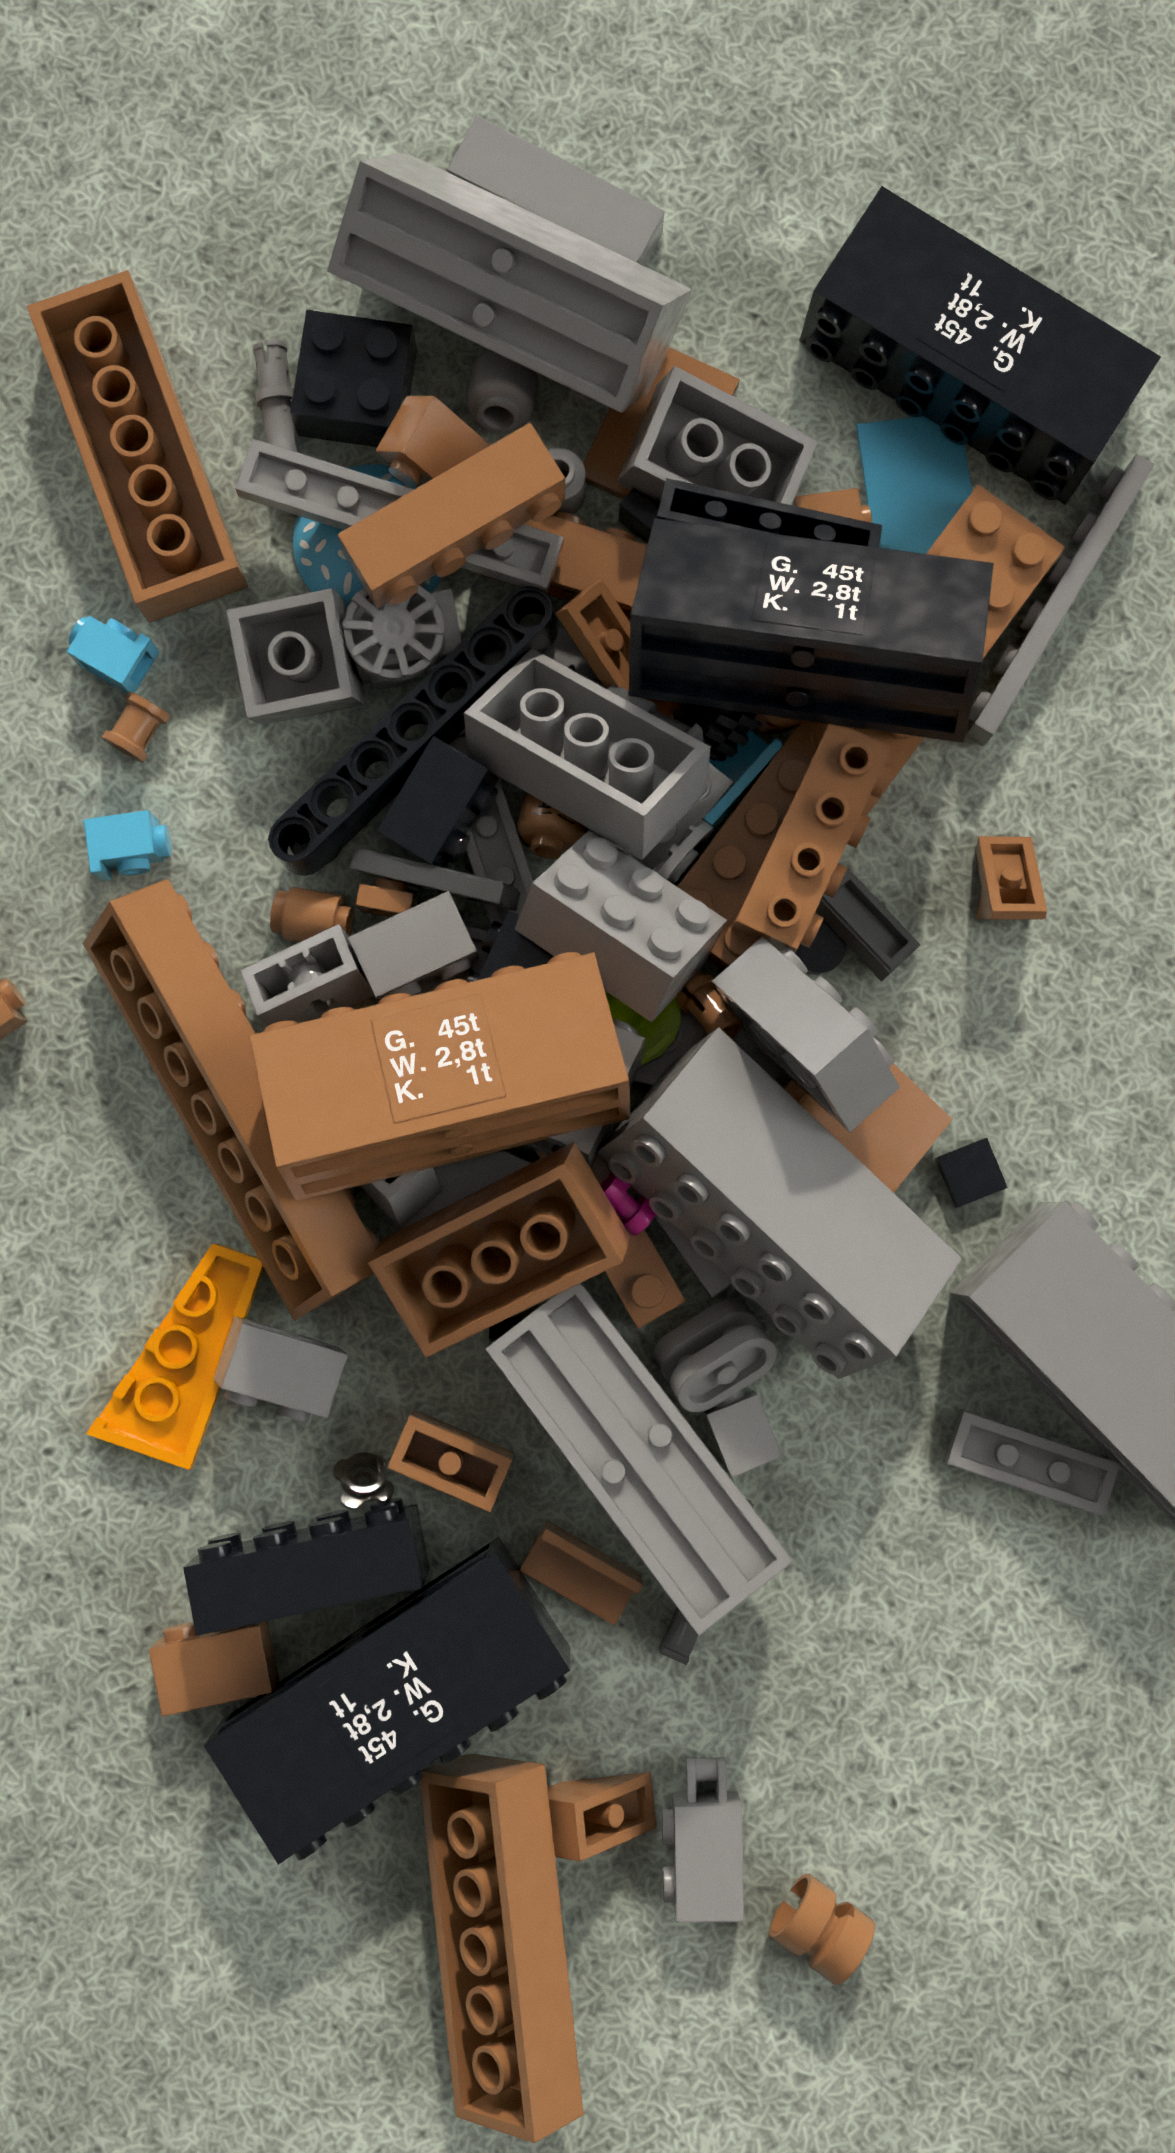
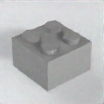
[226,588,365,725]

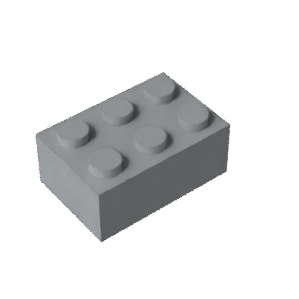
[617,366,818,505]
[515,829,727,1022]
[712,937,900,1133]

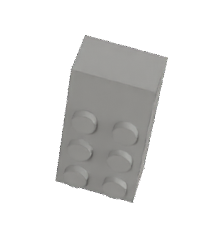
[464,648,710,860]

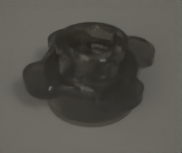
[333,1452,394,1510]

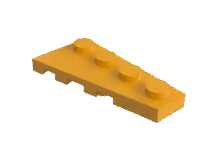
[86,1243,265,1470]

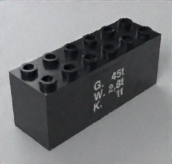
[799,186,1161,505]
[628,518,994,743]
[204,1537,571,1865]

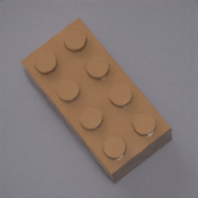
[368,1142,631,1357]

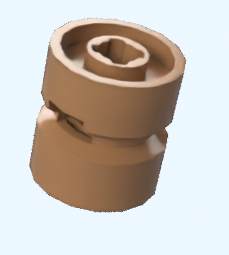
[768,1873,875,1985]

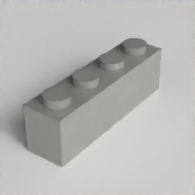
[447,116,665,266]

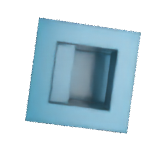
[66,615,160,693]
[83,810,172,881]

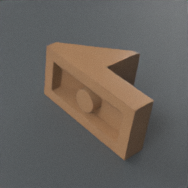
[976,836,1047,920]

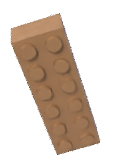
[27,270,249,623]
[420,1754,584,2143]

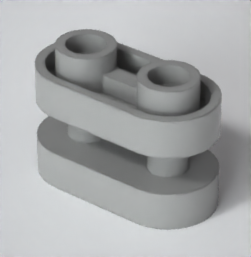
[653,1299,777,1412]

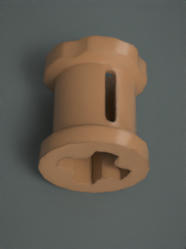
[101,692,170,763]

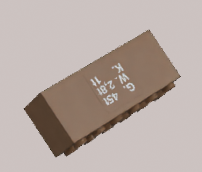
[249,952,630,1201]

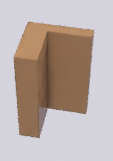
[519,1520,643,1626]

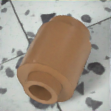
[270,887,354,942]

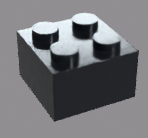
[290,310,417,447]

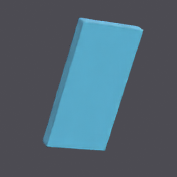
[856,416,972,554]

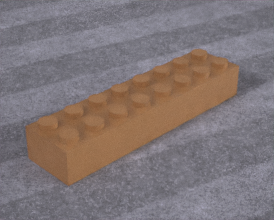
[83,879,380,1321]

